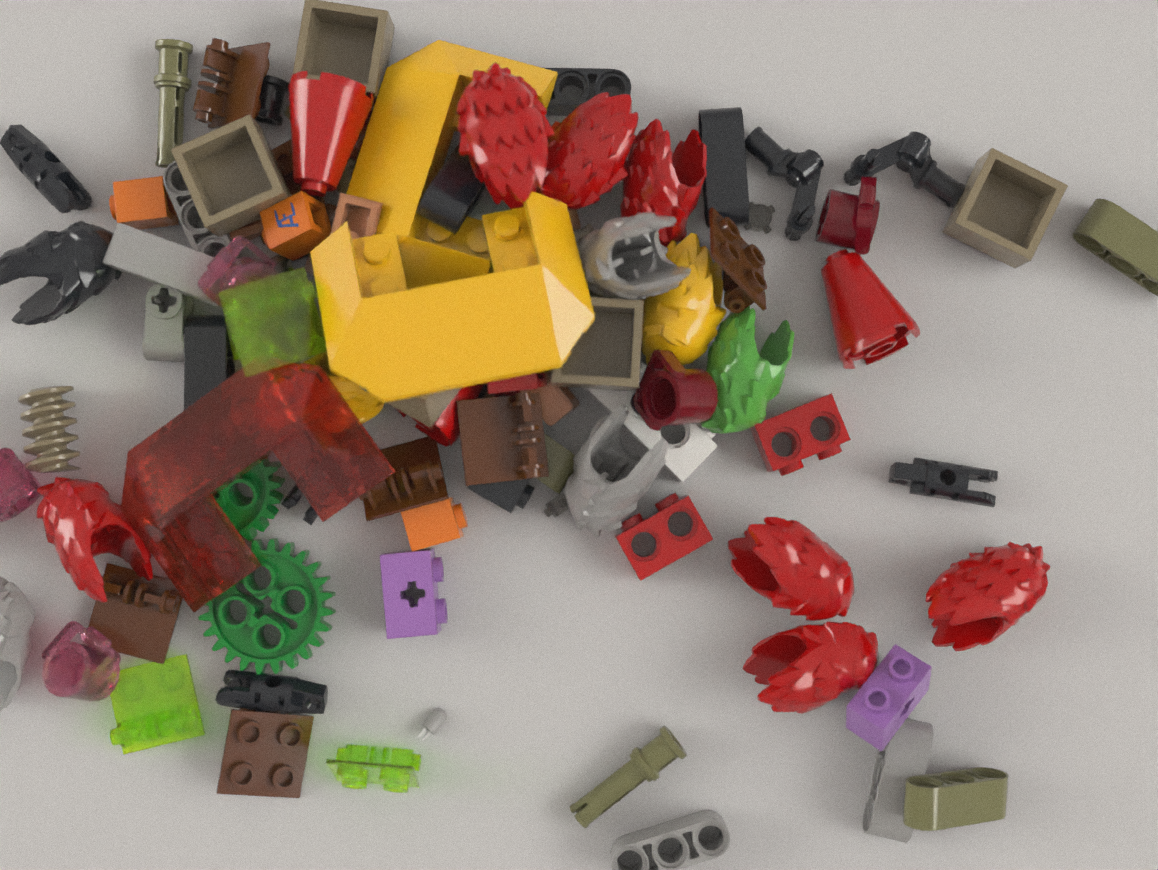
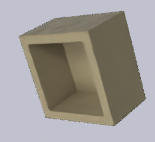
[293,0,395,106]
[171,114,292,237]
[942,148,1068,268]
[551,297,644,391]

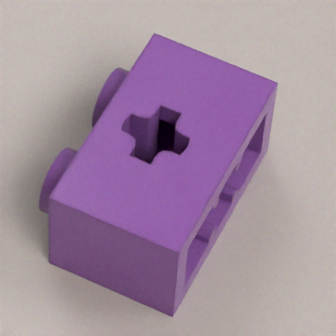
[380,548,448,639]
[846,644,932,752]

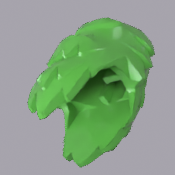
[701,306,794,434]

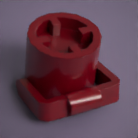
[816,176,880,255]
[633,349,718,431]

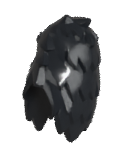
[0,221,123,325]

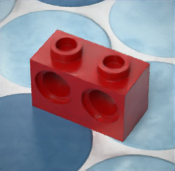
[750,393,851,476]
[614,492,713,581]

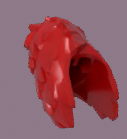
[456,62,555,209]
[535,92,639,210]
[620,119,707,248]
[37,477,153,602]
[728,517,854,621]
[926,542,1051,651]
[743,622,879,714]

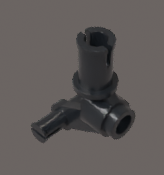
[745,126,824,241]
[844,131,965,207]

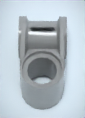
[142,284,194,362]

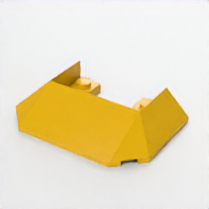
[346,40,558,289]
[310,191,595,403]

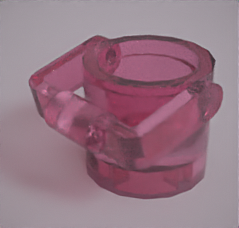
[198,236,285,319]
[0,448,42,522]
[42,621,121,702]

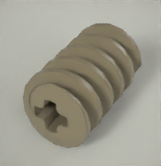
[18,386,82,473]

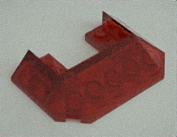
[120,355,395,613]

